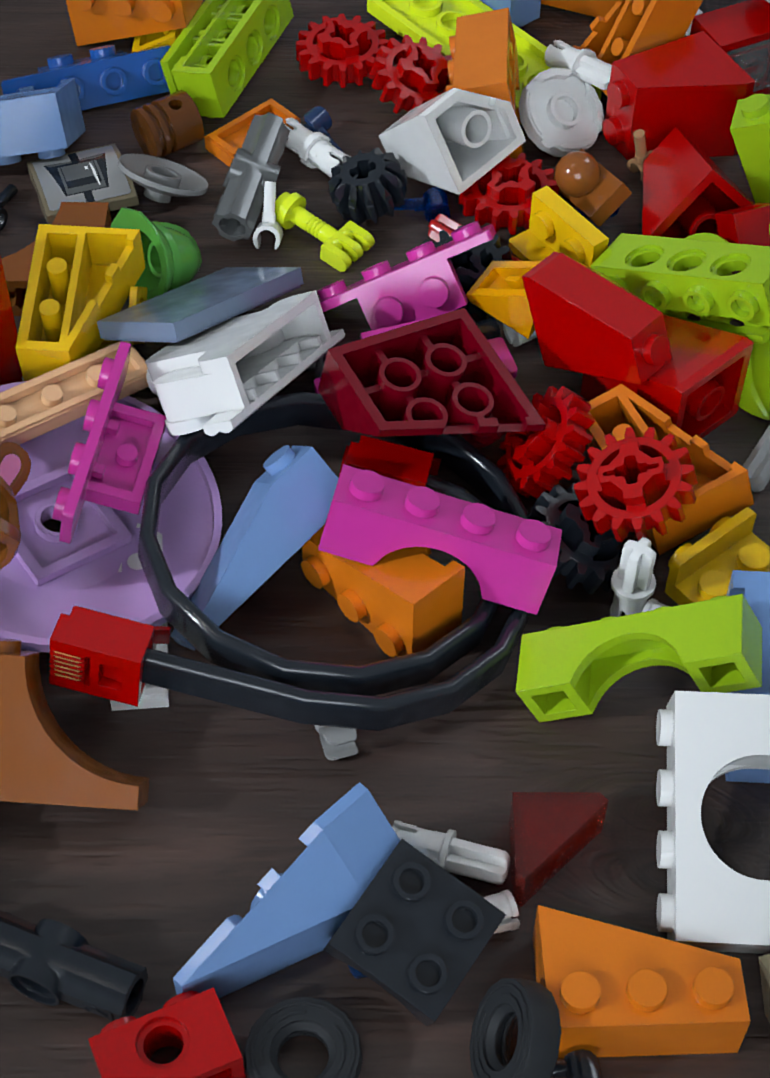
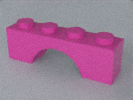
[318,464,562,615]

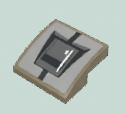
[27,143,139,225]

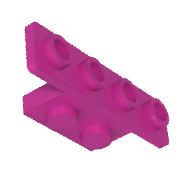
[317,221,496,331]
[52,341,166,544]

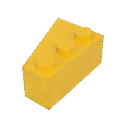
[15,224,146,381]

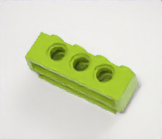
[160,0,294,118]
[591,233,770,344]

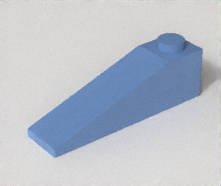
[171,445,339,651]
[173,782,400,998]

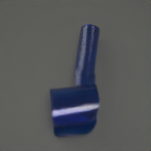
[394,187,450,223]

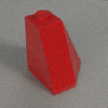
[642,127,754,239]
[522,252,672,385]

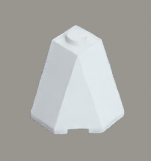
[379,88,526,195]

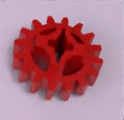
[296,13,389,88]
[370,35,452,114]
[458,153,559,235]
[497,386,595,499]
[574,427,698,542]

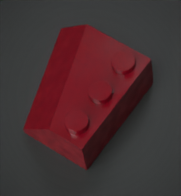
[318,308,546,437]

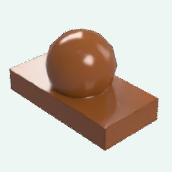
[554,148,632,227]

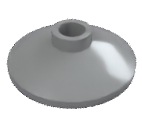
[118,153,208,203]

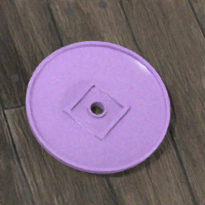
[0,381,222,653]

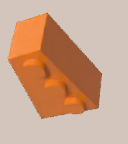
[446,7,524,159]
[586,384,754,555]
[532,905,751,1059]

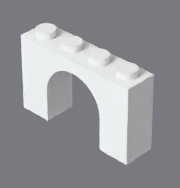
[656,691,770,954]

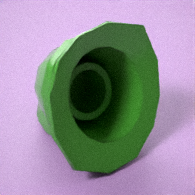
[111,207,202,300]

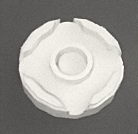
[518,67,604,157]

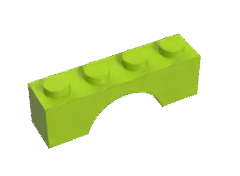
[516,594,762,723]

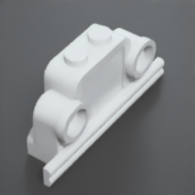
[145,290,345,436]

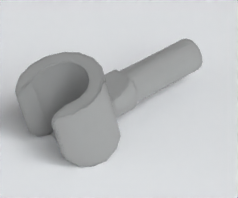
[314,725,359,761]

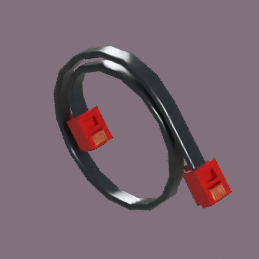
[49,392,530,731]

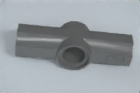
[212,112,290,241]

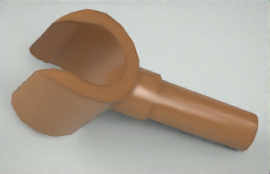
[627,129,653,182]

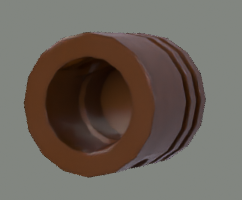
[130,90,204,158]

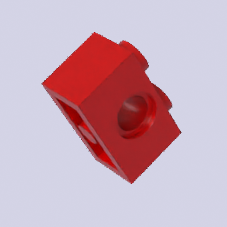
[88,987,246,1078]

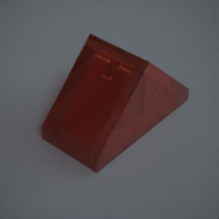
[509,792,609,907]

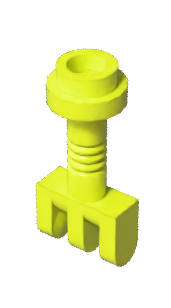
[275,192,375,272]

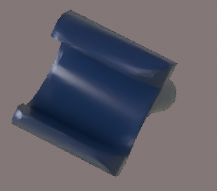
[303,106,343,152]

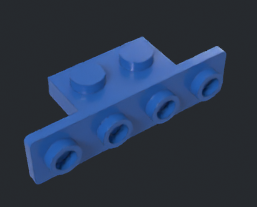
[0,45,171,111]

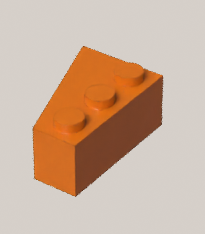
[66,0,203,46]
[572,0,703,97]
[301,524,465,657]

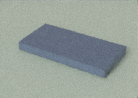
[97,267,304,343]

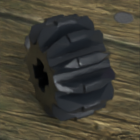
[328,147,408,226]

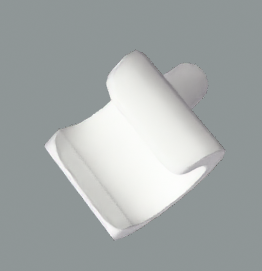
[253,181,283,250]

